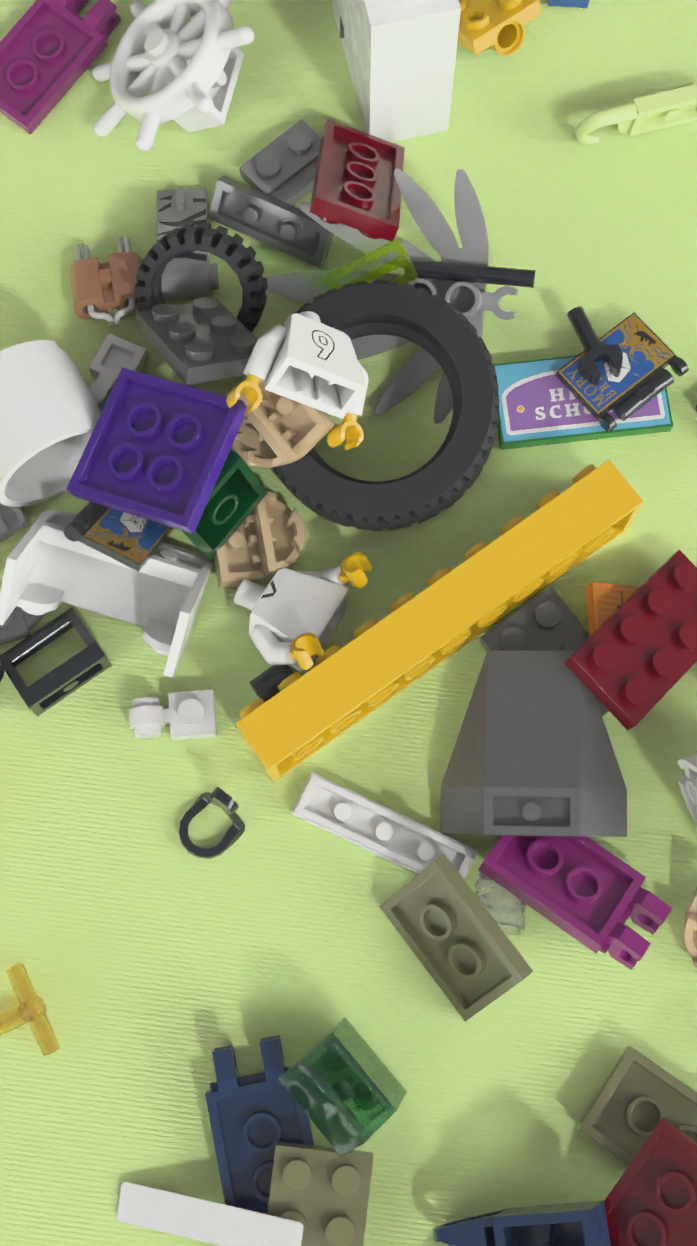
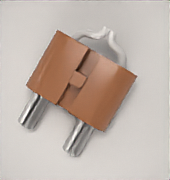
[69,236,142,325]

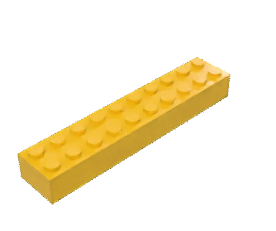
[235,459,643,783]

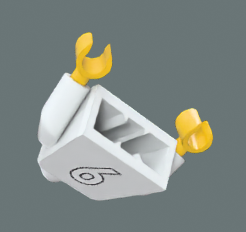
[227,311,369,450]
[234,552,373,674]

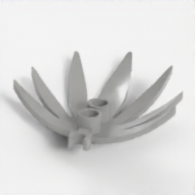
[264,169,519,424]

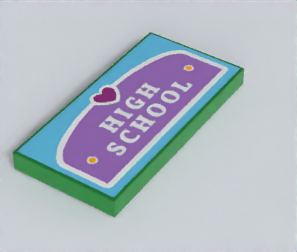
[492,355,673,450]

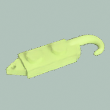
[576,83,697,144]

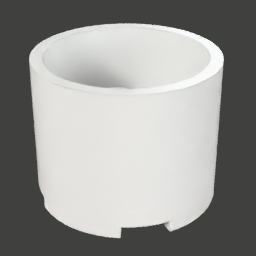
[0,340,102,507]

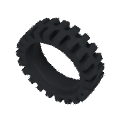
[135,223,268,333]

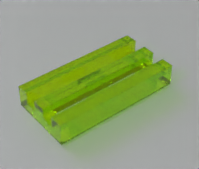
[322,237,418,290]

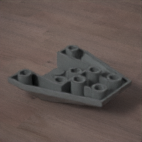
[440,650,627,837]

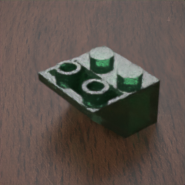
[278,1017,407,1156]

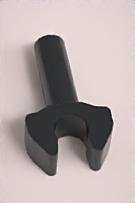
[567,306,623,386]

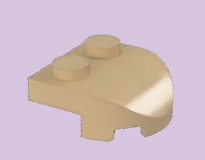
[227,382,336,468]
[214,491,305,588]

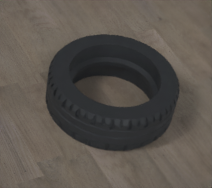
[273,280,499,531]

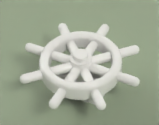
[93,0,254,152]

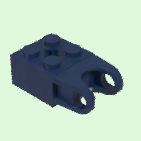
[433,1200,611,1246]

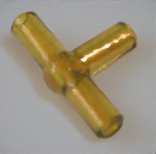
[0,963,60,1056]

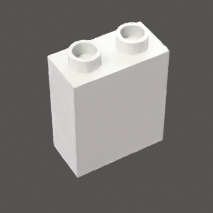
[332,0,461,142]

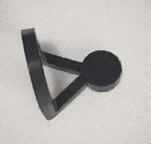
[179,787,245,859]

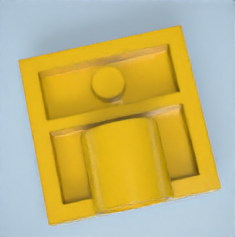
[457,0,542,56]

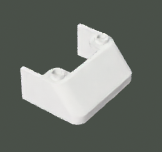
[0,510,212,677]

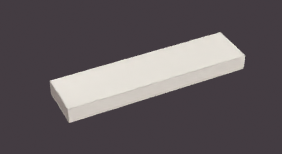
[292,772,478,880]

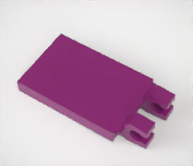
[0,0,121,135]
[478,835,673,970]

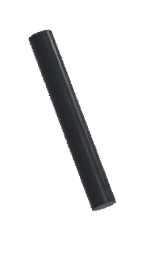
[404,259,536,288]

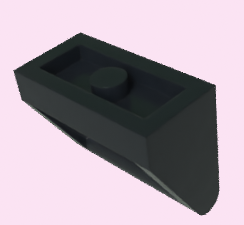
[0,607,112,716]

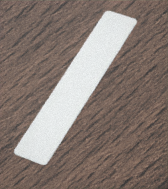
[116,1182,303,1246]

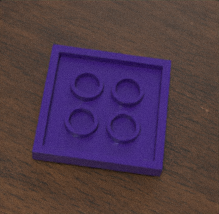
[67,367,247,534]

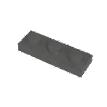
[208,175,334,268]

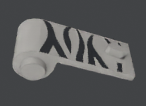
[157,187,219,301]

